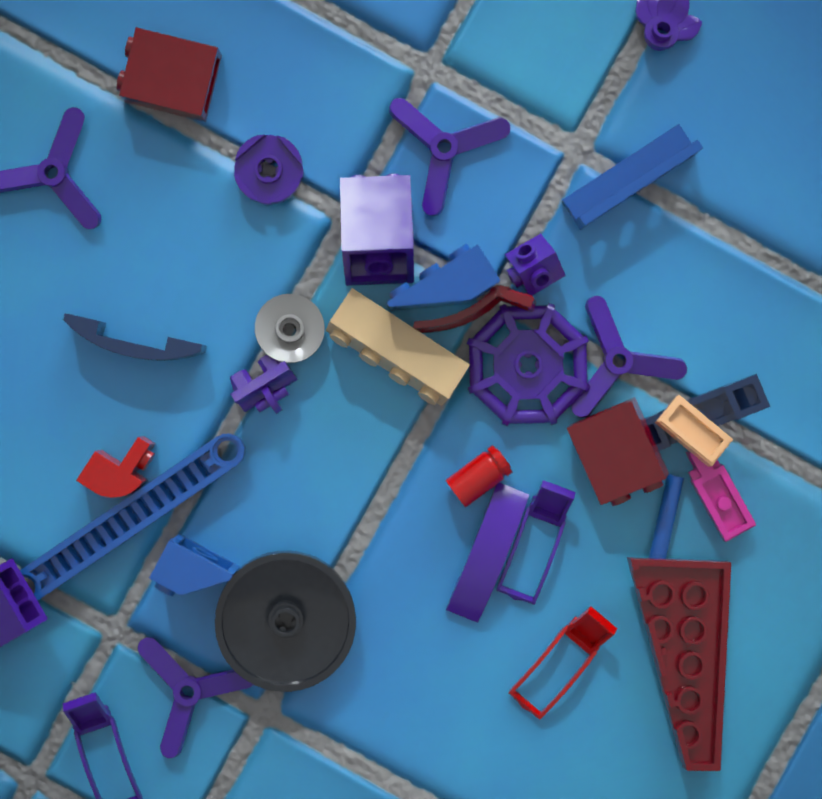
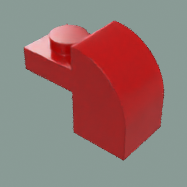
[76,436,156,498]

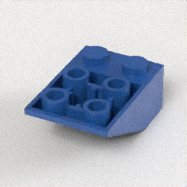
[387,244,501,311]

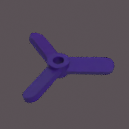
[389,98,511,216]
[0,107,101,229]
[571,296,687,418]
[137,637,253,758]

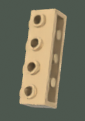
[325,288,470,406]

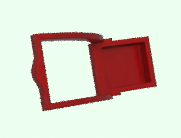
[508,606,617,720]

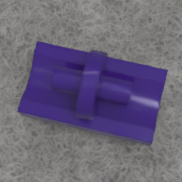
[230,354,298,414]

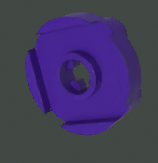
[234,134,304,206]

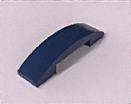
[63,313,207,361]
[645,374,770,451]

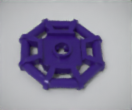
[466,303,590,427]

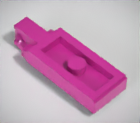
[685,451,756,542]

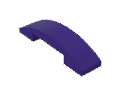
[446,483,529,623]

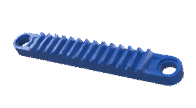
[20,433,246,601]

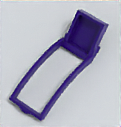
[496,480,576,605]
[63,692,143,799]

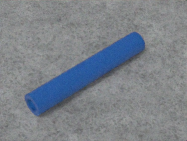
[648,474,684,559]

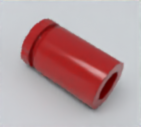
[445,445,513,508]

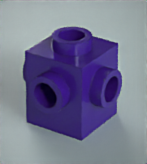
[505,233,566,296]

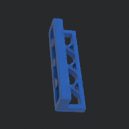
[562,124,703,230]

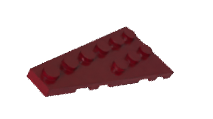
[627,557,731,771]

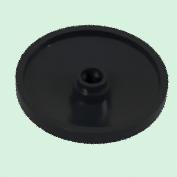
[215,550,356,692]

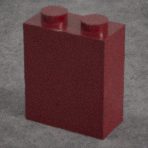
[116,27,222,122]
[567,397,669,506]

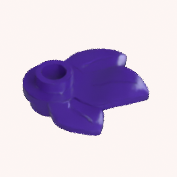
[635,0,702,51]

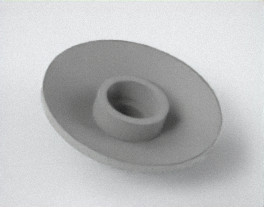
[255,294,325,363]

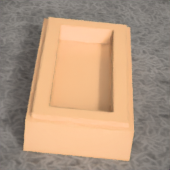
[655,395,733,467]

